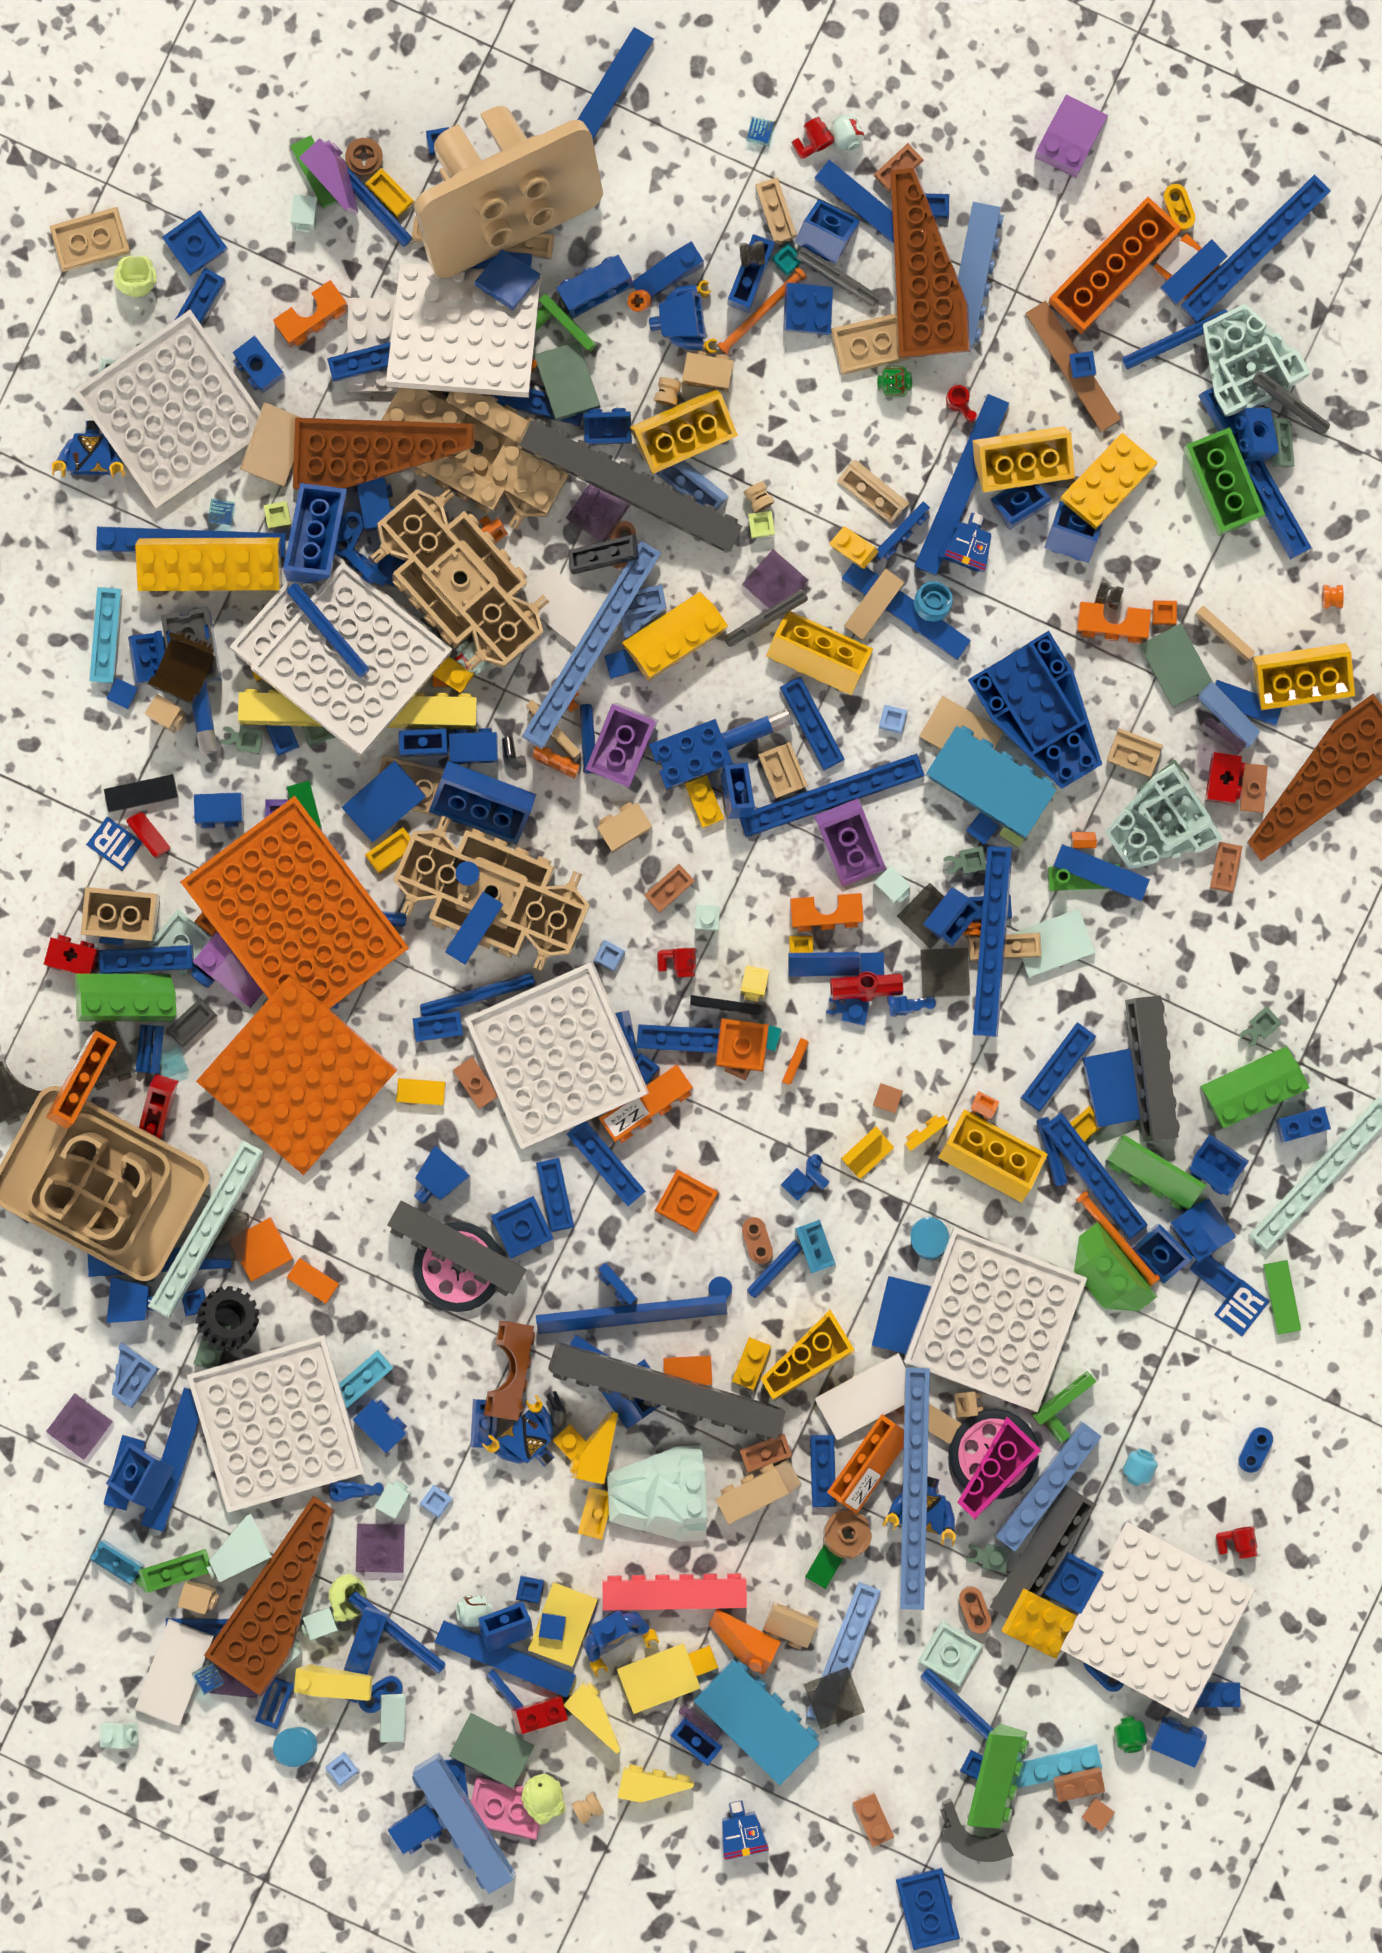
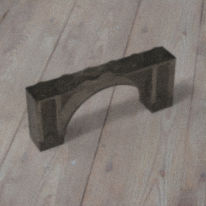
[0,1021,136,1126]

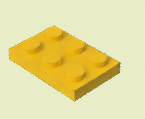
[1001,1589,1077,1659]

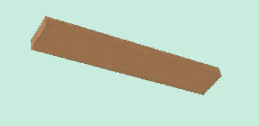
[1025,301,1121,433]

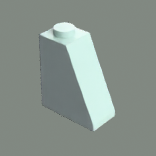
[206,1514,271,1583]

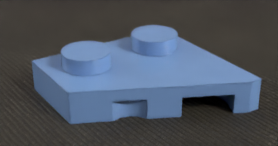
[621,585,667,639]
[112,1343,160,1408]

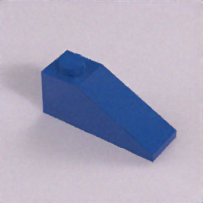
[633,241,704,302]

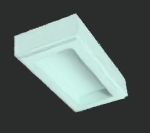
[379,1694,406,1742]

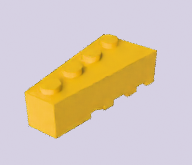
[761,1309,856,1401]

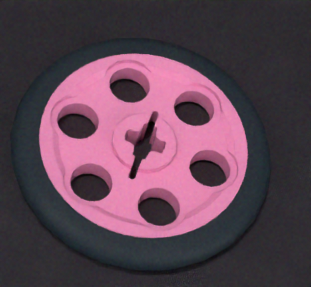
[413,1222,502,1312]
[949,1409,1039,1499]

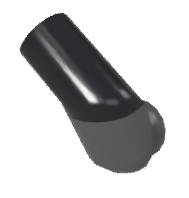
[502,736,527,770]
[546,1391,566,1427]

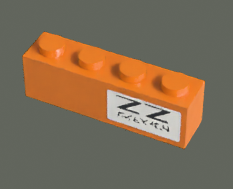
[46,1031,117,1129]
[599,1064,693,1143]
[827,1414,904,1513]

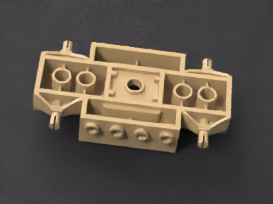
[382,388,570,530]
[370,489,549,671]
[393,816,590,971]

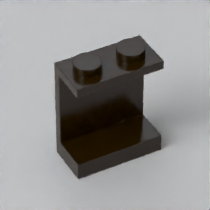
[148,631,217,705]

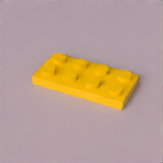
[1060,433,1158,530]

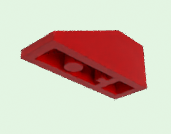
[139,1074,179,1140]

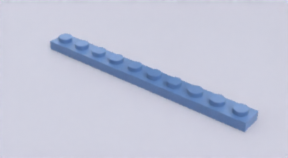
[522,541,661,749]
[900,1367,930,1610]

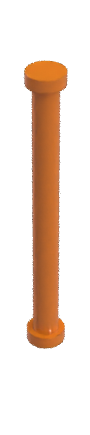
[717,267,807,355]
[1075,1191,1160,1286]

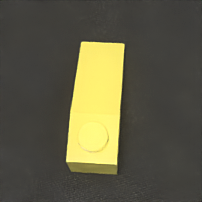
[294,1664,373,1701]
[564,1682,621,1754]

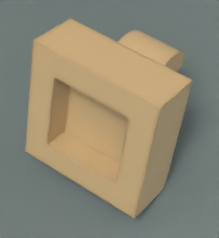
[954,1392,983,1417]

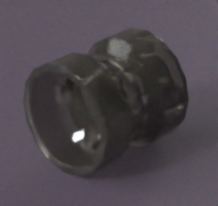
[739,241,765,267]
[1094,581,1124,610]

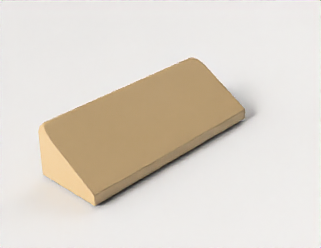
[837,460,909,525]

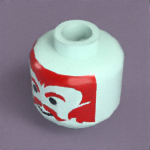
[830,114,865,152]
[455,640,490,675]

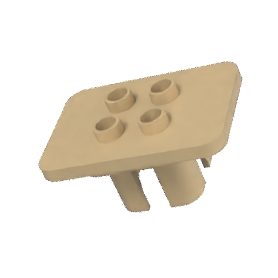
[414,106,603,278]
[0,1086,210,1281]

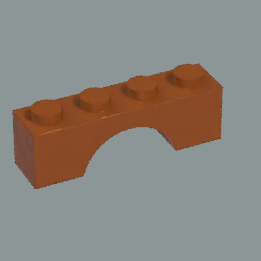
[484,1321,535,1421]

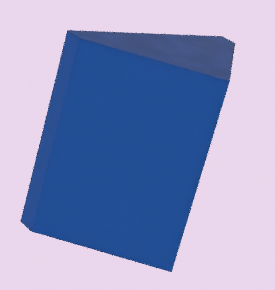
[990,484,1052,530]
[1132,1224,1193,1283]

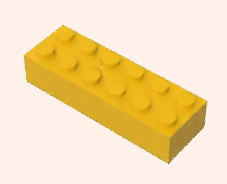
[135,538,282,591]

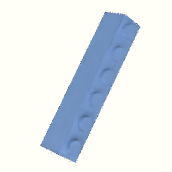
[958,202,1004,349]
[995,1421,1102,1551]
[412,1752,516,1894]

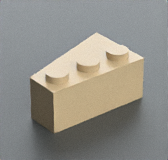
[715,1459,801,1524]

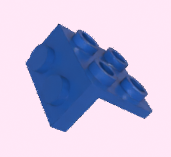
[1189,1134,1249,1196]

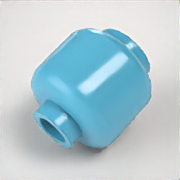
[1122,1449,1158,1486]

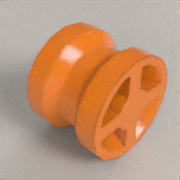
[1322,585,1344,609]

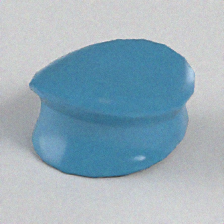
[914,581,953,622]
[910,1217,949,1260]
[273,1727,318,1767]

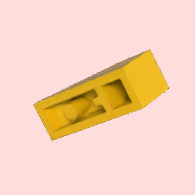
[570,1412,618,1484]

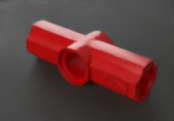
[830,971,904,1002]

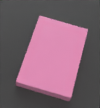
[471,1776,540,1840]

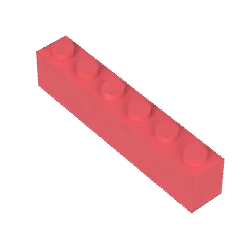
[602,1573,747,1611]

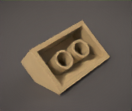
[81,887,160,941]

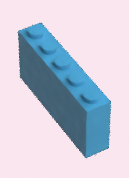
[925,725,1057,839]
[693,1658,820,1786]

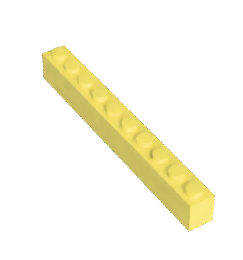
[238,689,477,730]

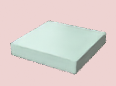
[148,909,212,976]
[918,1620,983,1686]

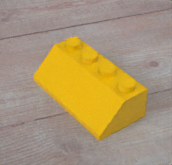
[630,389,738,474]
[973,426,1075,492]
[622,592,728,682]
[766,611,873,695]
[1252,643,1355,710]
[938,1109,1048,1203]

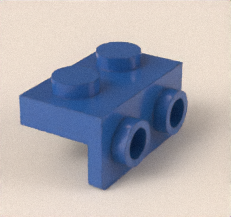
[583,408,632,445]
[128,630,166,684]

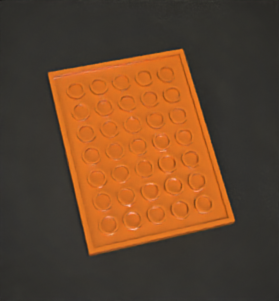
[180,796,409,1009]

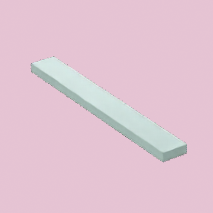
[1249,1097,1382,1252]
[148,1141,265,1319]

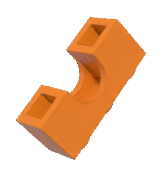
[273,280,348,347]
[1076,602,1151,644]
[790,893,864,932]

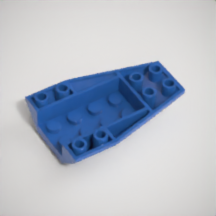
[968,630,1102,789]

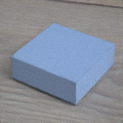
[879,705,907,734]
[593,940,625,972]
[420,1484,453,1518]
[325,1752,359,1786]

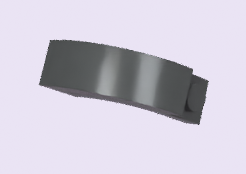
[940,1798,1014,1862]

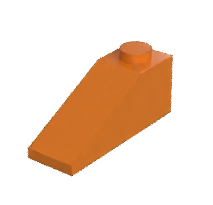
[709,1609,781,1675]

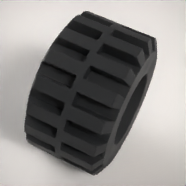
[196,1286,259,1351]

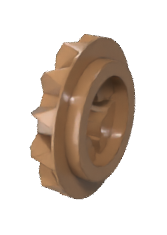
[345,138,383,176]

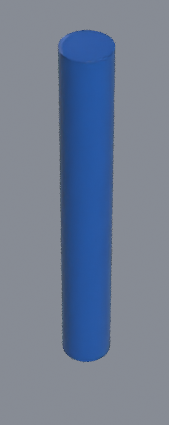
[486,1669,524,1709]

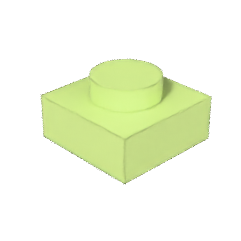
[264,501,292,530]
[748,511,775,539]

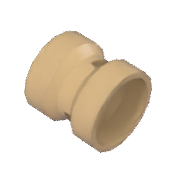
[654,377,682,407]
[743,481,775,513]
[572,1792,604,1825]

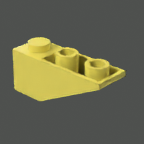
[740,965,769,1002]
[618,1764,694,1803]

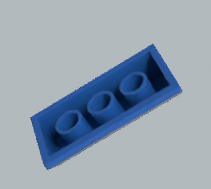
[283,483,347,584]
[428,761,536,845]

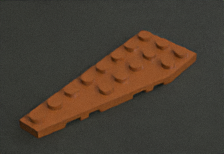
[891,168,971,359]
[293,418,475,489]
[1247,694,1382,862]
[204,1496,335,1696]

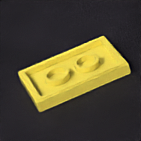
[528,1582,598,1667]
[617,1643,701,1714]

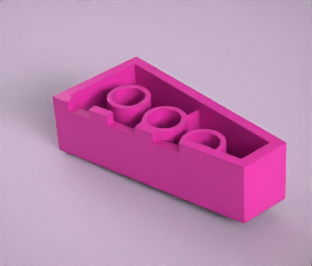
[957,1417,1042,1520]

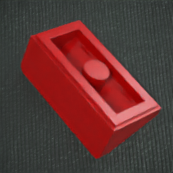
[126,812,170,859]

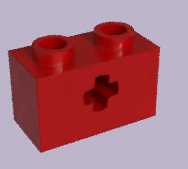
[1205,752,1245,805]
[43,934,99,974]
[511,1696,568,1734]

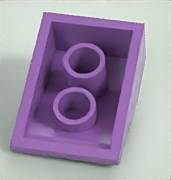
[1035,94,1108,178]
[299,138,359,215]
[586,702,659,787]
[814,799,886,887]
[193,932,263,1008]

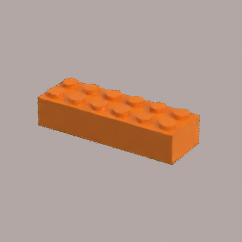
[1048,197,1182,335]

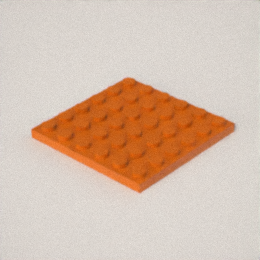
[196,975,398,1175]

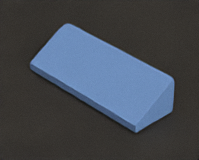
[656,460,728,511]
[1199,682,1260,748]

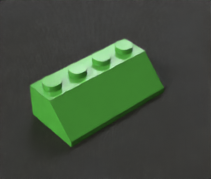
[1183,428,1265,536]
[75,974,176,1022]
[1200,1046,1310,1129]
[1106,1135,1206,1211]
[967,1724,1029,1828]

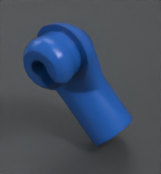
[806,1154,830,1190]

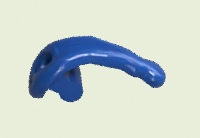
[887,995,936,1017]
[329,1481,384,1502]

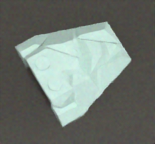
[1203,304,1310,416]
[1105,764,1223,870]
[607,1444,707,1542]

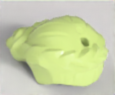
[114,256,157,297]
[328,1574,367,1622]
[521,1774,566,1825]

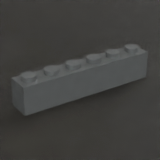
[1125,995,1180,1142]
[387,1200,527,1297]
[990,1485,1097,1619]

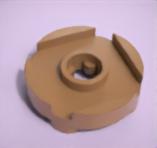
[823,1510,872,1560]

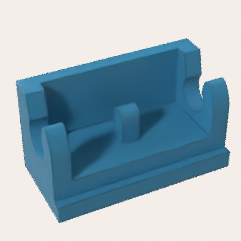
[795,1220,836,1273]
[90,1540,144,1585]

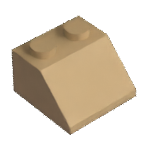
[763,1601,819,1650]

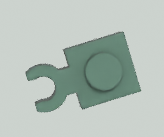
[220,726,264,755]
[943,846,986,875]
[1239,1006,1283,1047]
[966,1544,1010,1572]

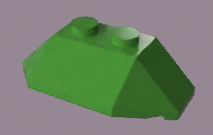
[1074,1222,1158,1311]

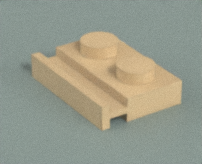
[1106,728,1163,778]
[758,742,808,799]

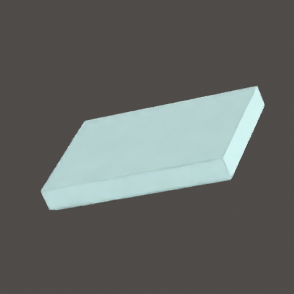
[1012,909,1096,978]

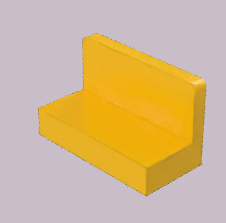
[841,1126,894,1179]

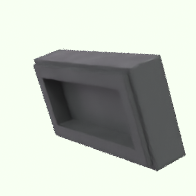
[166,998,217,1048]

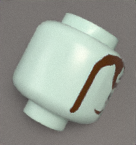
[456,1595,493,1627]

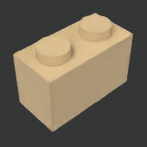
[682,350,734,392]
[145,694,187,733]
[597,802,652,853]
[178,1580,219,1614]

